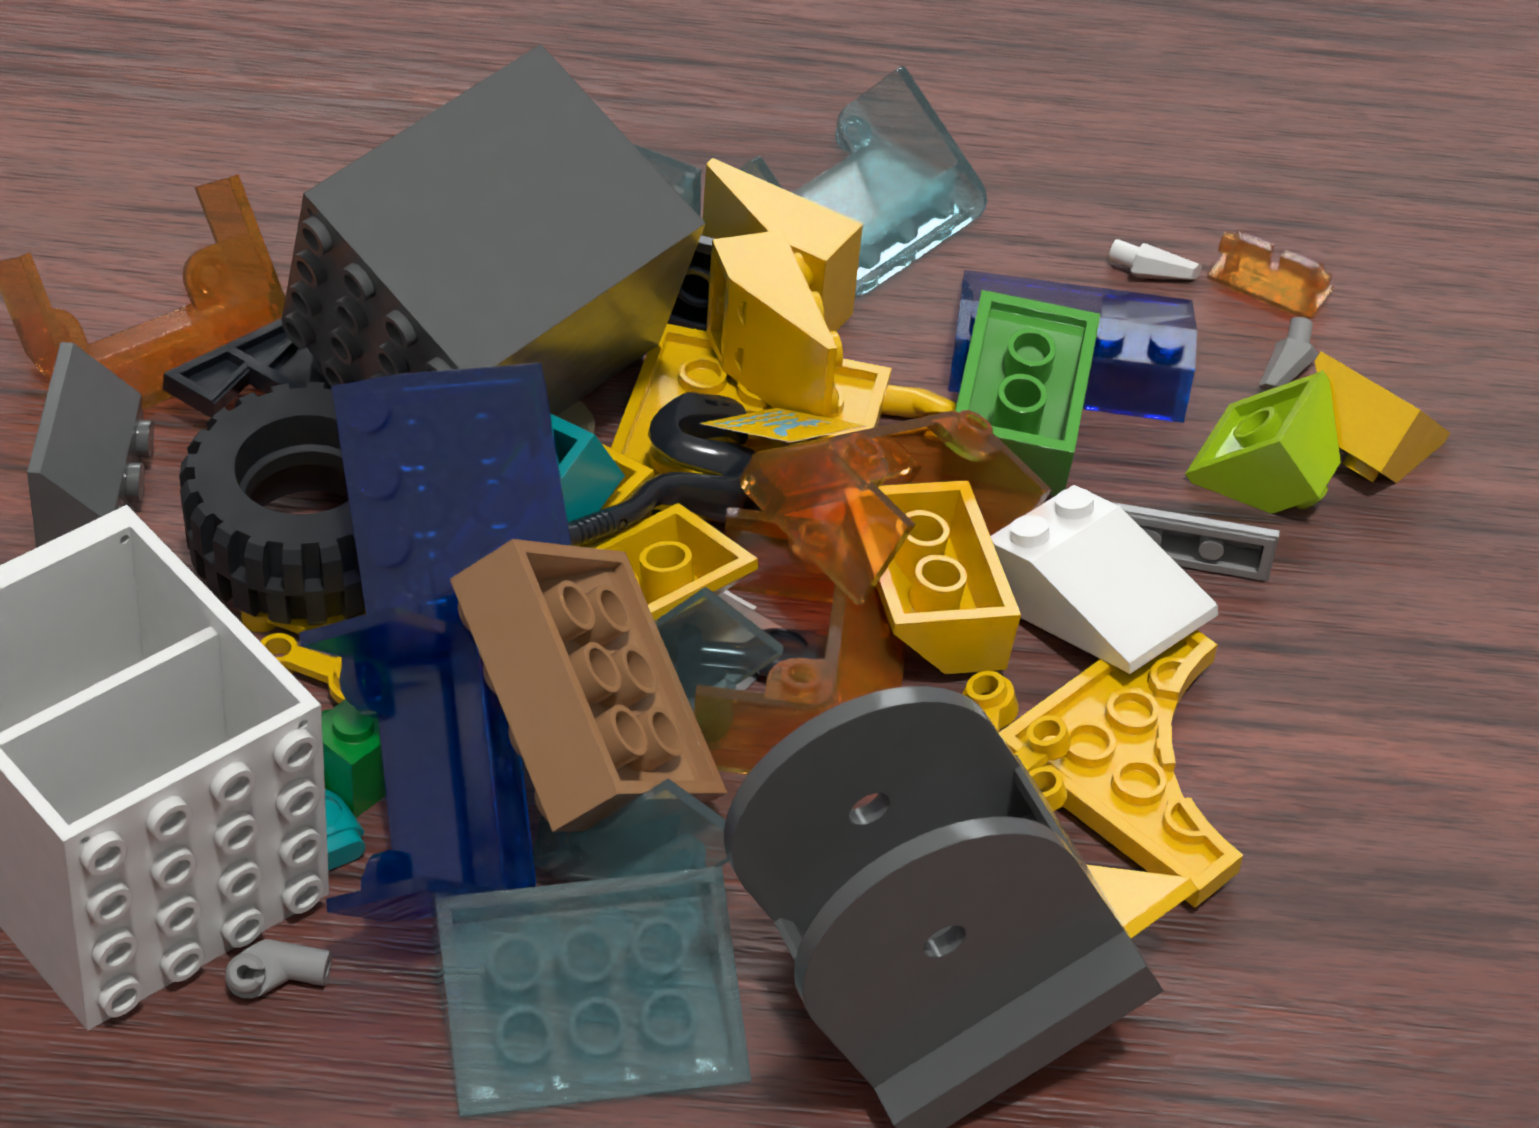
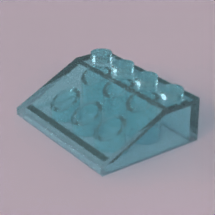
[431,866,752,1118]

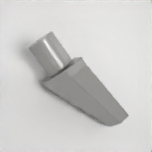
[1258,317,1318,391]

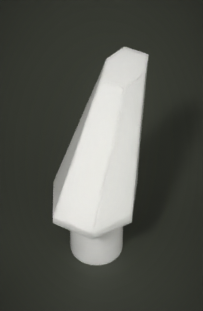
[1109,239,1202,280]

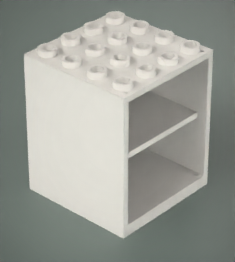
[0,505,329,1031]

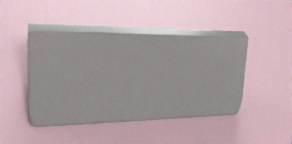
[1112,502,1280,581]

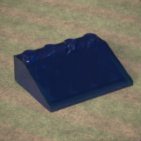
[948,270,1197,423]
[331,363,572,661]

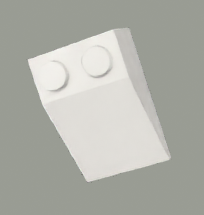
[990,485,1218,674]

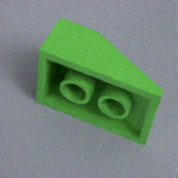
[943,290,1100,496]

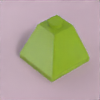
[1185,371,1341,514]

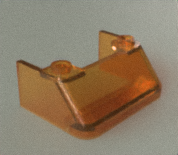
[0,174,285,409]
[740,410,1052,605]
[694,507,906,775]

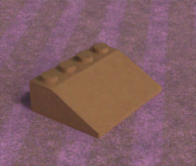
[450,539,727,832]

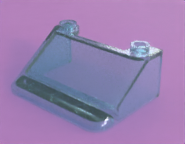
[739,66,987,298]

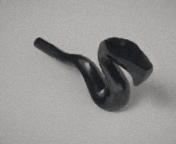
[551,392,776,546]

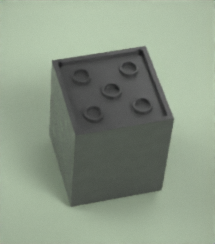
[282,44,706,498]

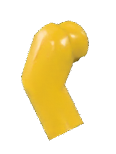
[881,385,957,441]

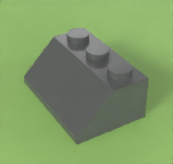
[27,342,154,548]

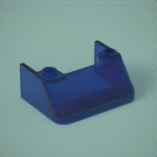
[300,606,536,922]

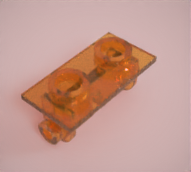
[1207,230,1334,320]

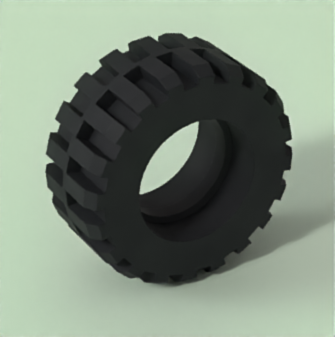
[179,382,433,625]

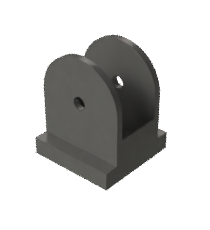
[723,686,1164,1128]

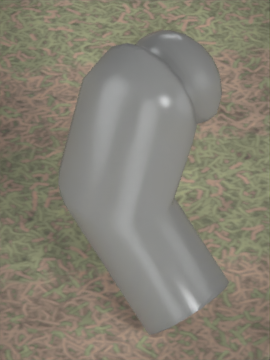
[225,939,333,998]

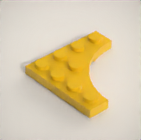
[999,630,1243,908]

